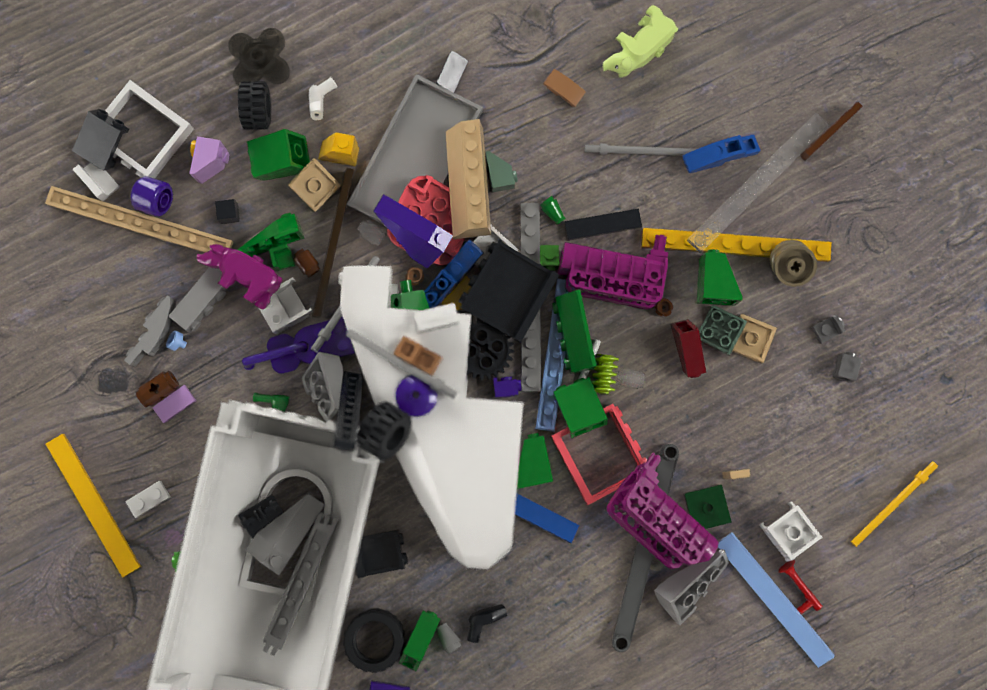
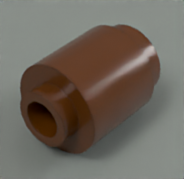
[293,249,320,278]

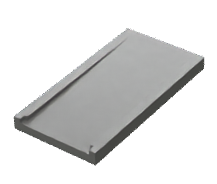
[347,74,483,225]

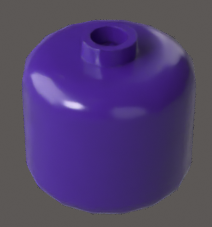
[130,176,173,217]

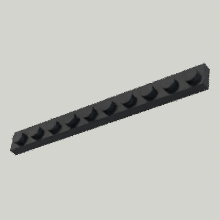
[333,371,363,452]

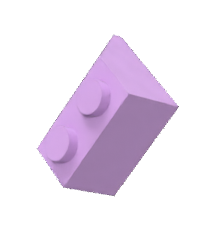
[189,136,229,184]

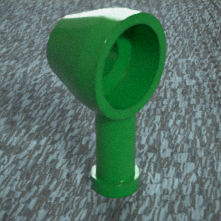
[253,392,290,412]

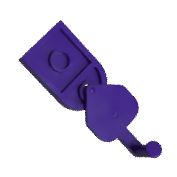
[242,317,355,374]

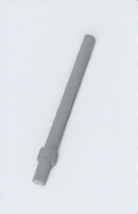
[584,143,696,156]
[311,256,380,353]
[346,329,458,399]

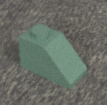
[485,151,518,193]

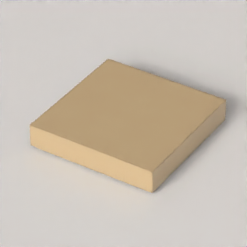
[288,158,341,212]
[732,314,777,364]

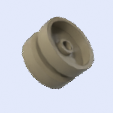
[769,240,817,287]

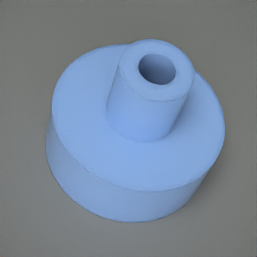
[166,330,187,351]

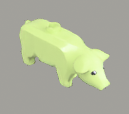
[603,5,678,78]

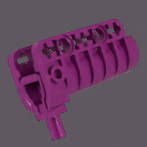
[558,234,668,309]
[607,453,719,569]

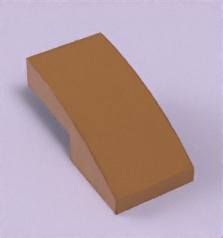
[543,69,586,107]
[393,336,443,376]

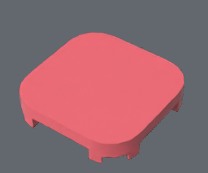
[387,175,465,266]

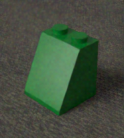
[247,129,310,181]
[697,249,743,306]

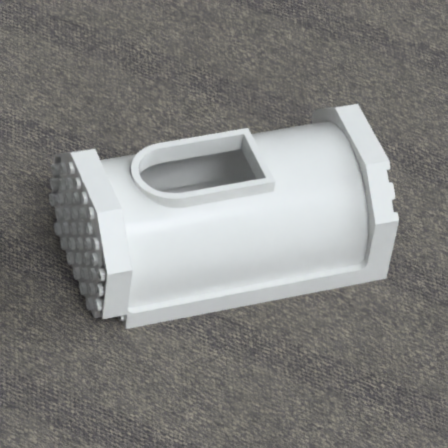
[147,400,384,690]

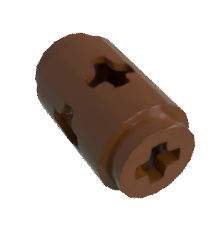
[135,370,180,408]

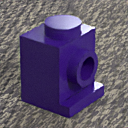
[493,376,522,399]

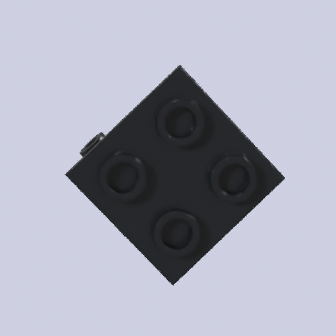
[238,494,284,539]

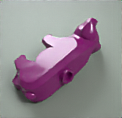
[197,244,282,310]

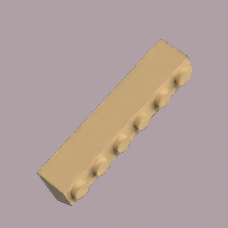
[446,119,491,239]

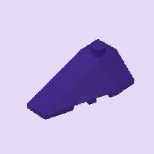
[373,194,453,268]

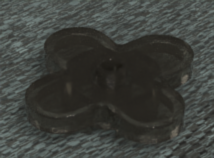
[228,28,290,86]

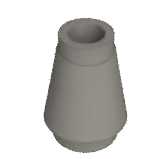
[436,623,462,654]

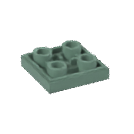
[699,305,747,356]

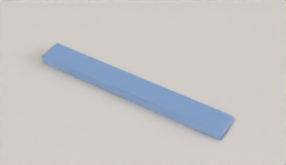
[535,279,576,432]
[718,532,834,668]

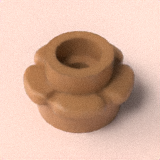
[405,267,424,285]

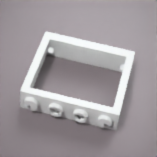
[105,80,194,179]

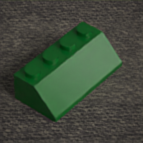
[552,290,597,374]

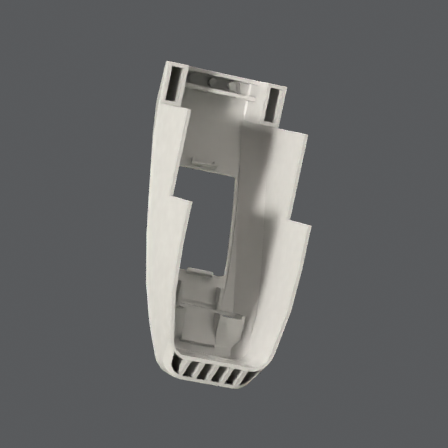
[339,266,523,569]

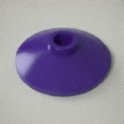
[395,375,438,417]

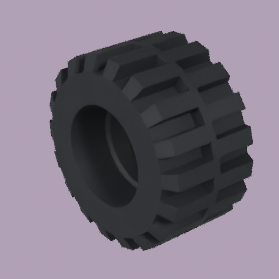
[238,81,271,130]
[357,401,412,461]

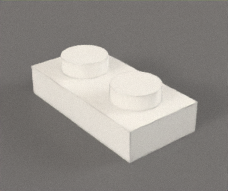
[125,481,171,518]

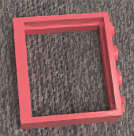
[550,404,647,505]

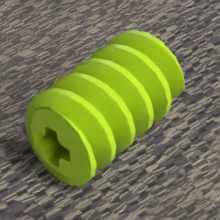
[592,354,619,395]

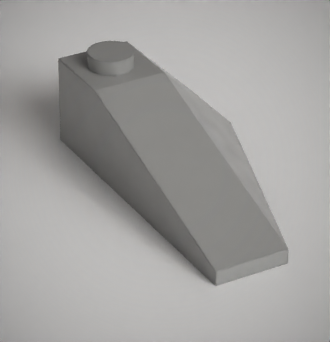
[302,352,343,422]
[246,494,325,575]
[654,549,729,625]

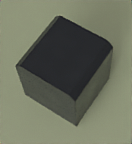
[215,199,240,224]

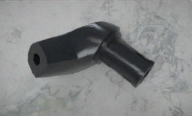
[467,604,507,643]

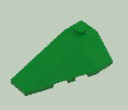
[238,213,304,257]

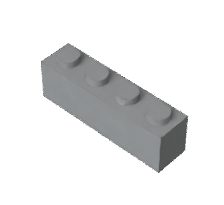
[169,267,237,333]

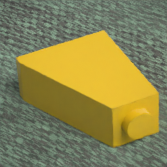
[318,132,359,167]

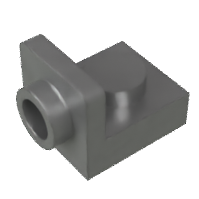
[811,315,845,344]

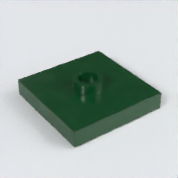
[684,485,732,529]

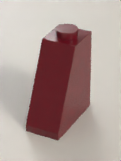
[670,319,706,378]

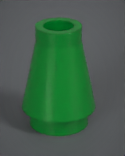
[540,196,566,225]

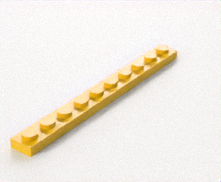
[641,228,832,262]

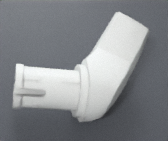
[309,77,337,120]

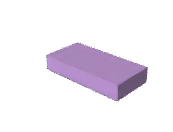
[152,385,196,423]

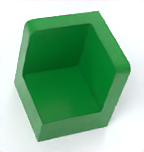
[268,244,295,271]

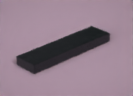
[564,208,642,241]

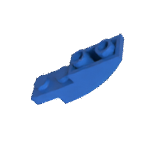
[682,134,761,173]
[424,240,484,308]

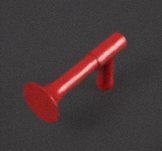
[778,560,823,615]

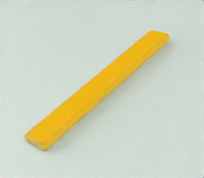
[46,434,141,578]

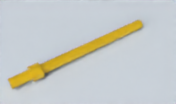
[851,461,938,547]

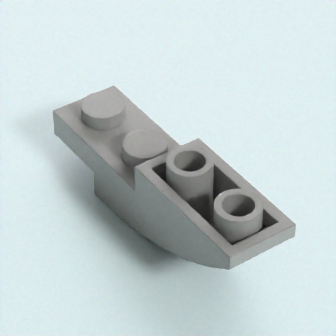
[124,295,175,367]

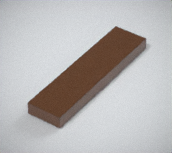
[800,102,863,161]

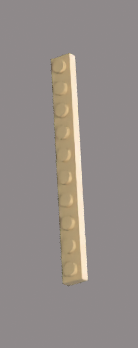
[45,186,233,253]

